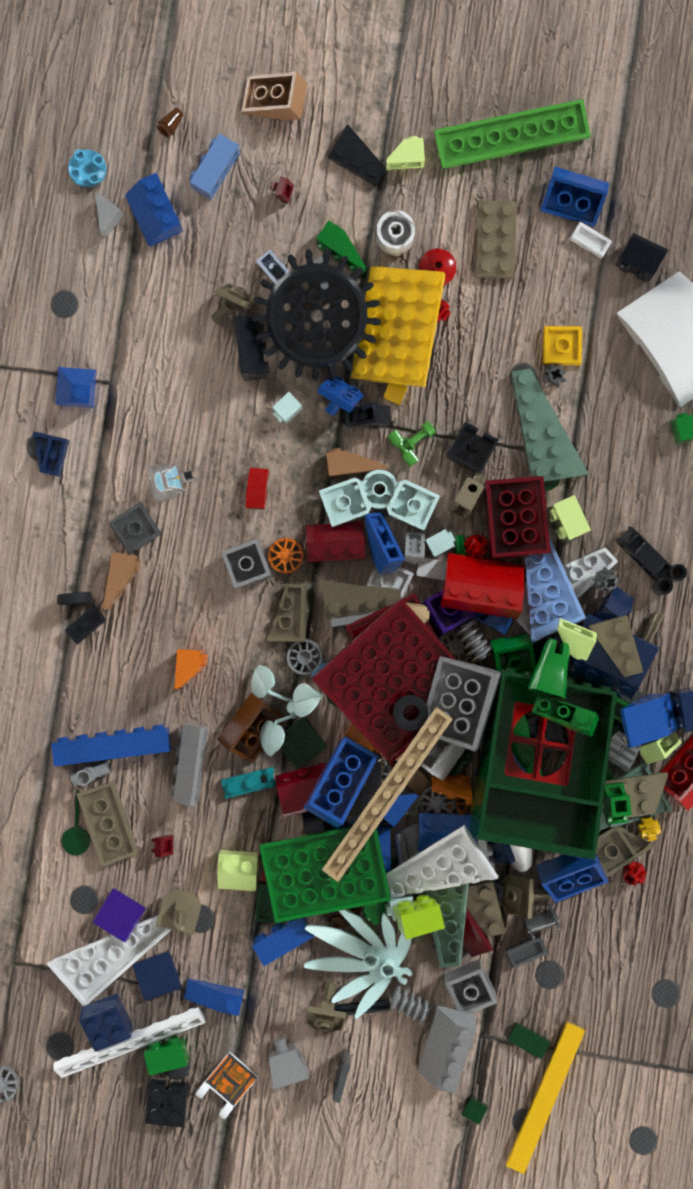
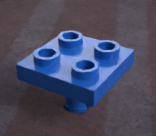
[317,376,364,416]

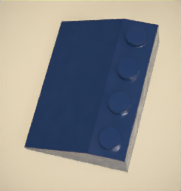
[570,613,659,702]

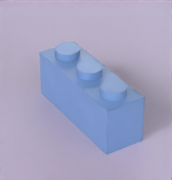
[189,133,240,200]

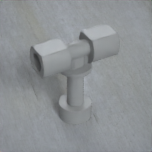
[70,760,112,787]

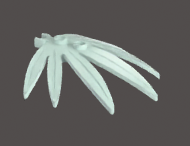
[304,909,412,1019]

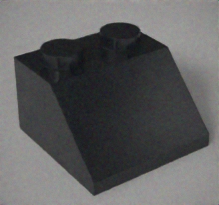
[615,233,668,281]

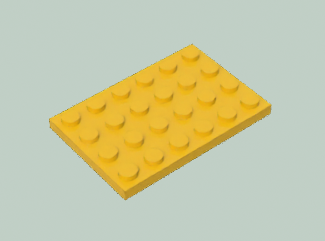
[351,266,446,388]

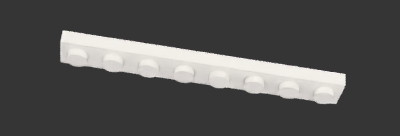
[53,1007,206,1078]

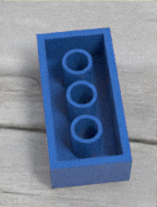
[303,736,379,828]

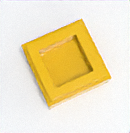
[383,384,408,406]

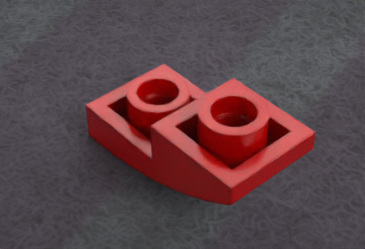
[245,468,270,510]

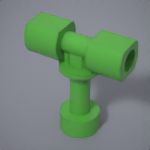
[387,421,436,468]

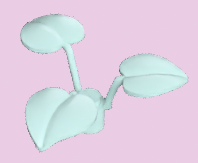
[251,665,323,756]

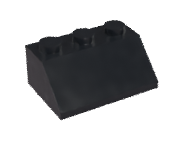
[234,315,270,381]

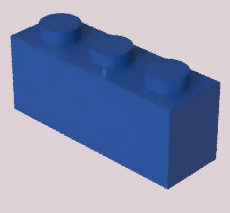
[252,917,314,966]

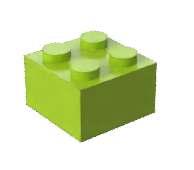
[393,895,445,940]

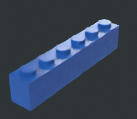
[51,724,172,766]

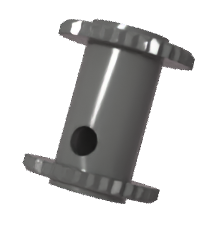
[523,903,560,939]

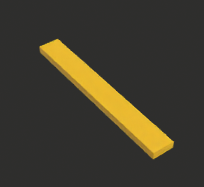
[506,1021,585,1174]

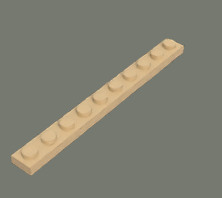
[322,707,453,882]

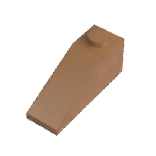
[326,448,386,478]
[102,552,140,610]

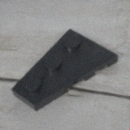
[328,124,386,187]

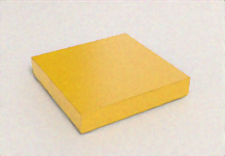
[543,326,582,366]

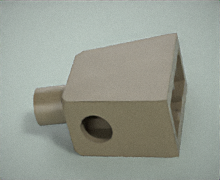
[448,472,484,519]

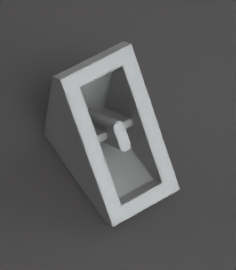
[95,193,124,237]

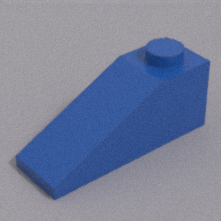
[364,512,405,575]
[184,978,244,1016]

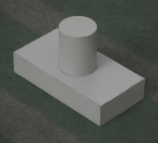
[404,531,425,565]

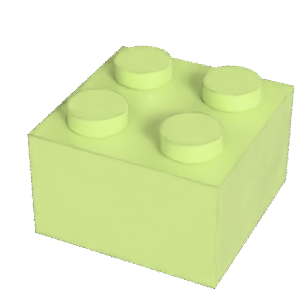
[547,495,591,542]

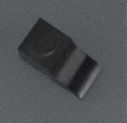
[346,403,390,428]

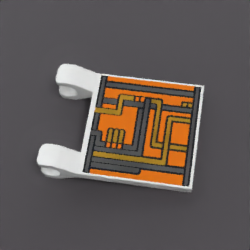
[196,1051,259,1119]

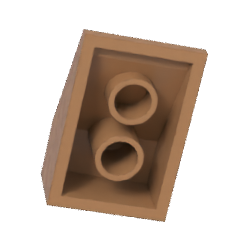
[241,71,307,121]

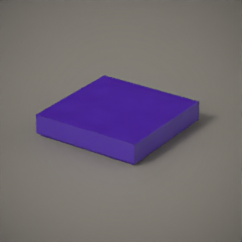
[93,888,146,943]

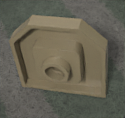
[211,283,258,324]
[500,874,550,919]
[156,889,201,935]
[305,982,347,1032]

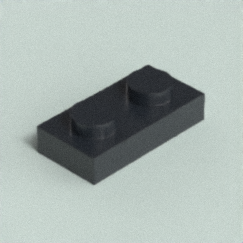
[65,605,107,645]

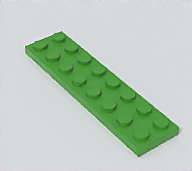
[434,99,591,169]

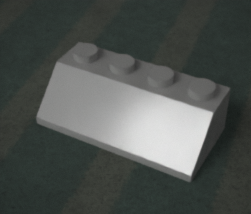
[171,723,209,807]
[418,1005,476,1093]

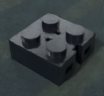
[446,421,499,474]
[145,1079,190,1128]

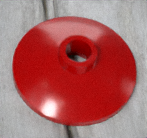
[419,248,457,285]

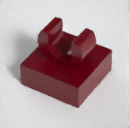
[270,176,294,204]
[151,835,174,858]

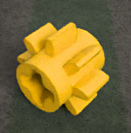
[637,816,661,842]

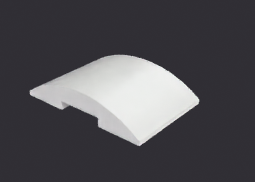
[616,271,693,408]

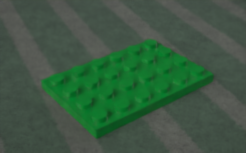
[259,826,391,923]

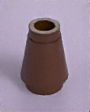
[157,108,184,137]

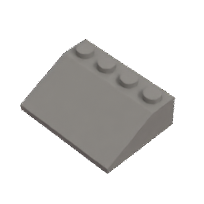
[419,656,502,751]

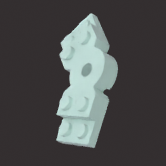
[319,470,440,531]

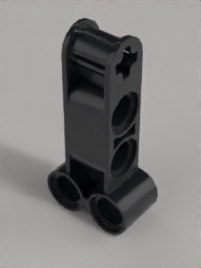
[616,526,687,595]

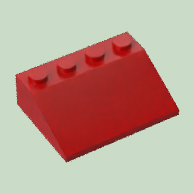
[441,553,524,620]

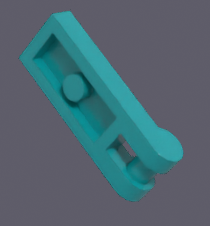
[221,767,276,799]

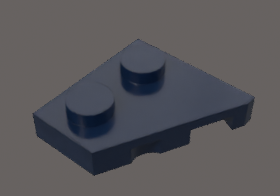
[33,431,70,477]

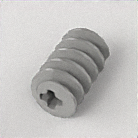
[456,619,492,663]
[389,985,432,1025]

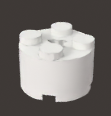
[376,211,415,256]

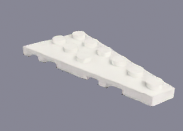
[515,547,618,637]
[386,825,498,898]
[46,914,172,1006]

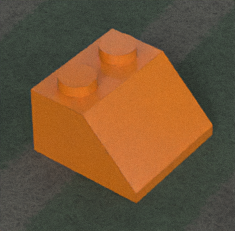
[174,649,208,689]

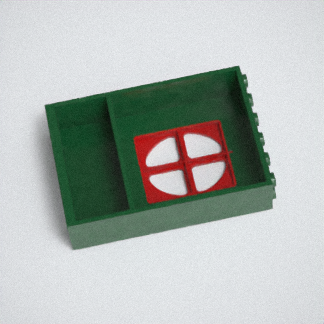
[469,668,617,860]

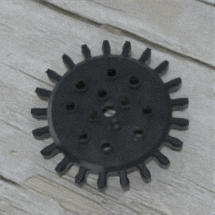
[252,249,381,381]

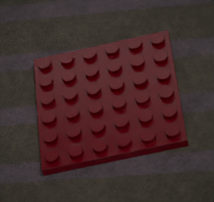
[311,597,456,764]

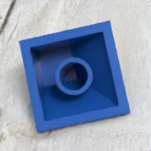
[55,367,97,408]

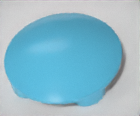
[68,149,107,187]

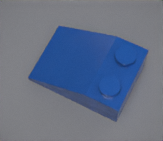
[620,693,677,748]

